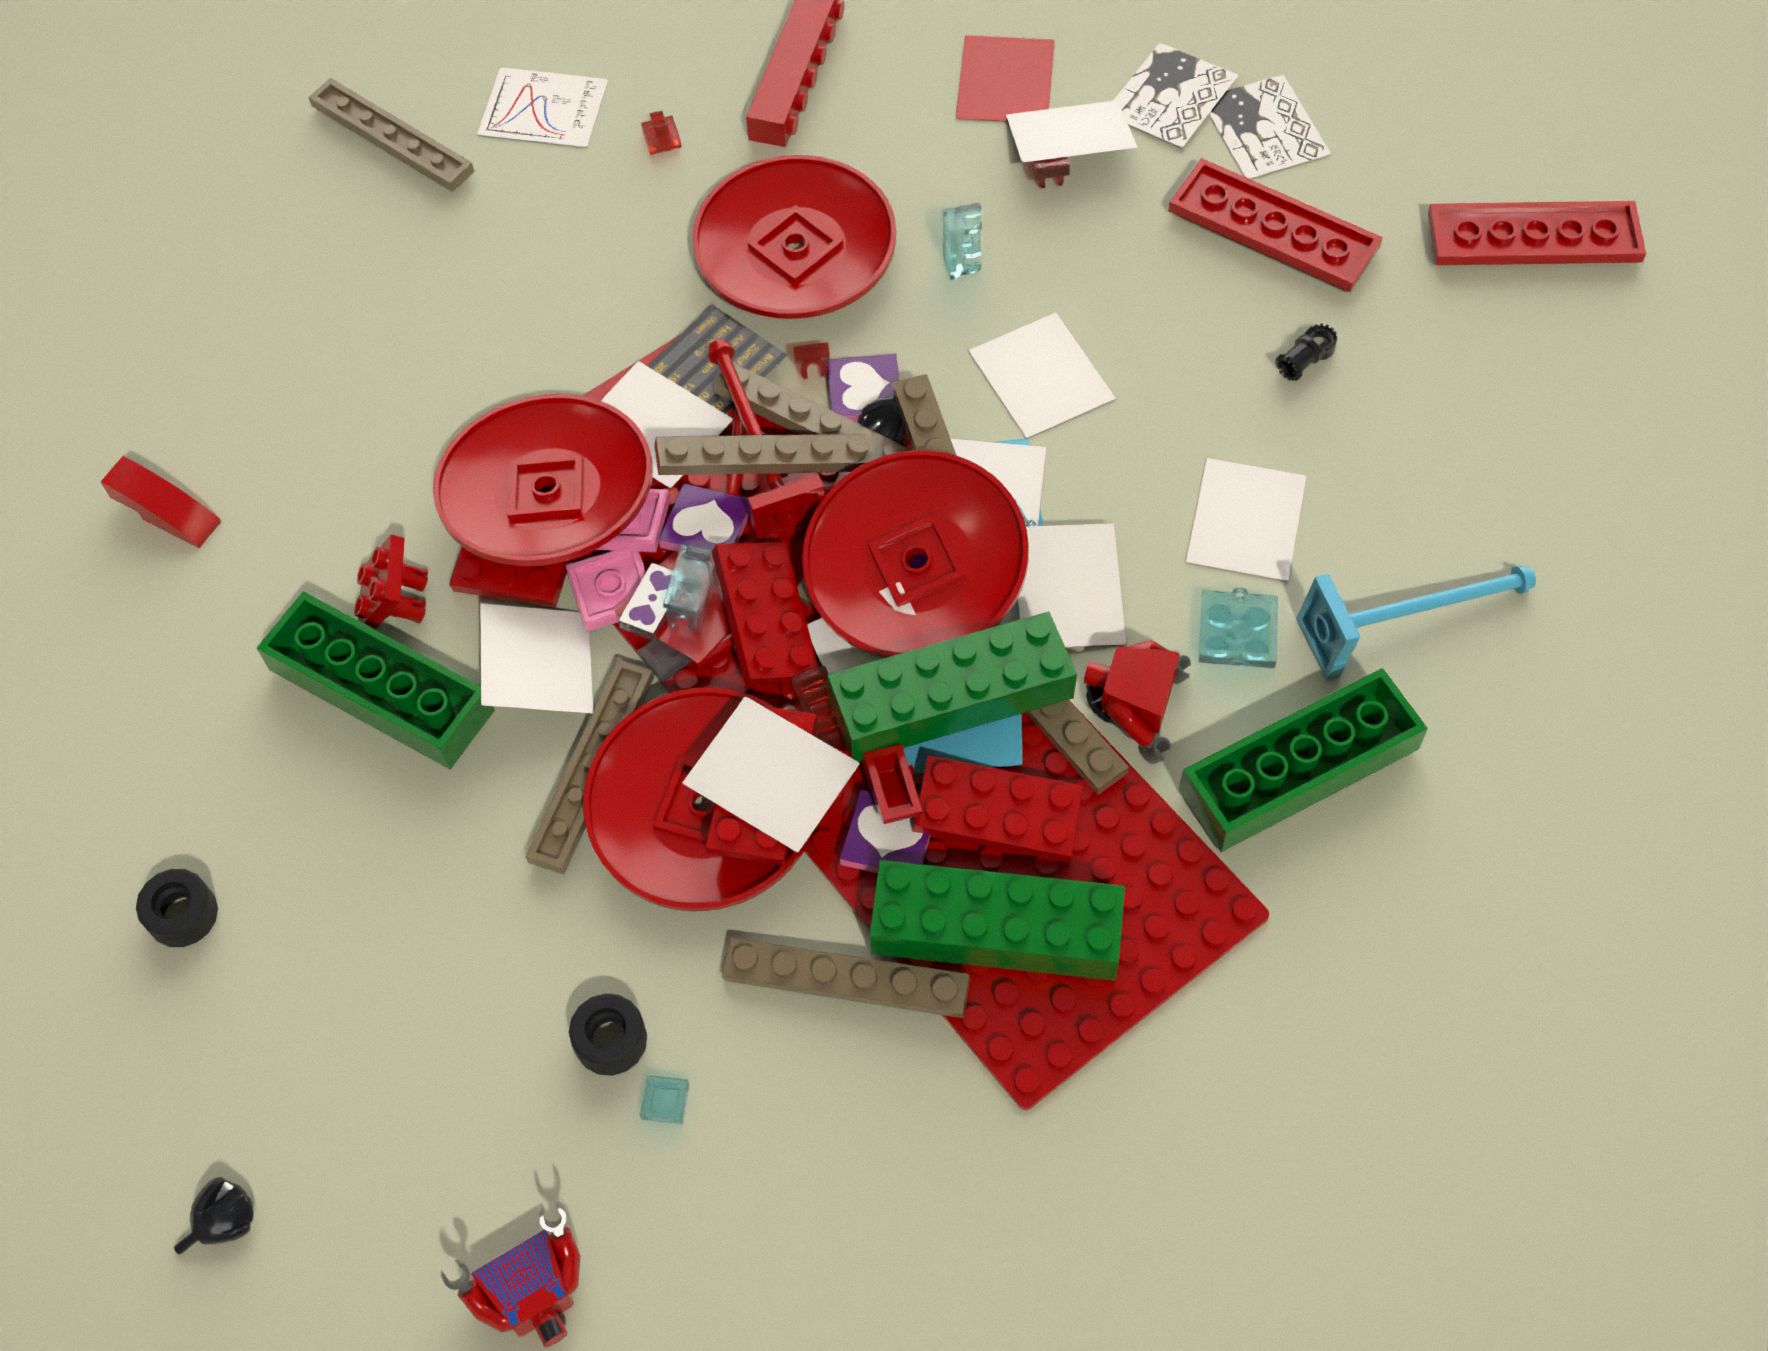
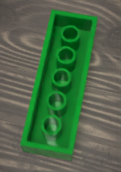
[256,591,495,770]
[827,611,1077,762]
[1179,668,1428,852]
[870,860,1125,981]

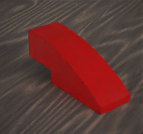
[100,456,221,548]
[860,743,923,824]

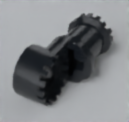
[1275,323,1338,381]

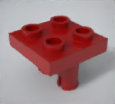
[354,534,428,630]

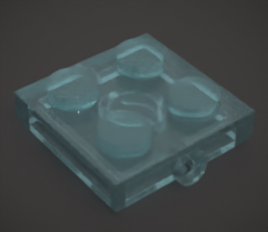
[1198,588,1278,669]

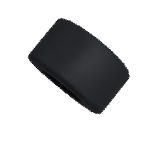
[136,869,218,947]
[569,993,648,1076]

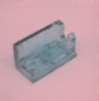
[943,203,982,280]
[663,544,717,632]

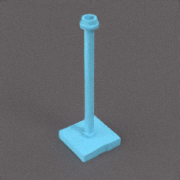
[1296,565,1536,680]

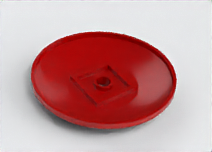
[693,155,896,319]
[433,394,653,566]
[802,450,1029,658]
[583,687,814,912]

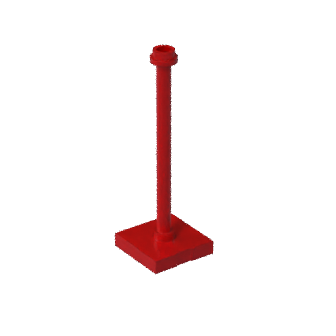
[708,339,824,543]

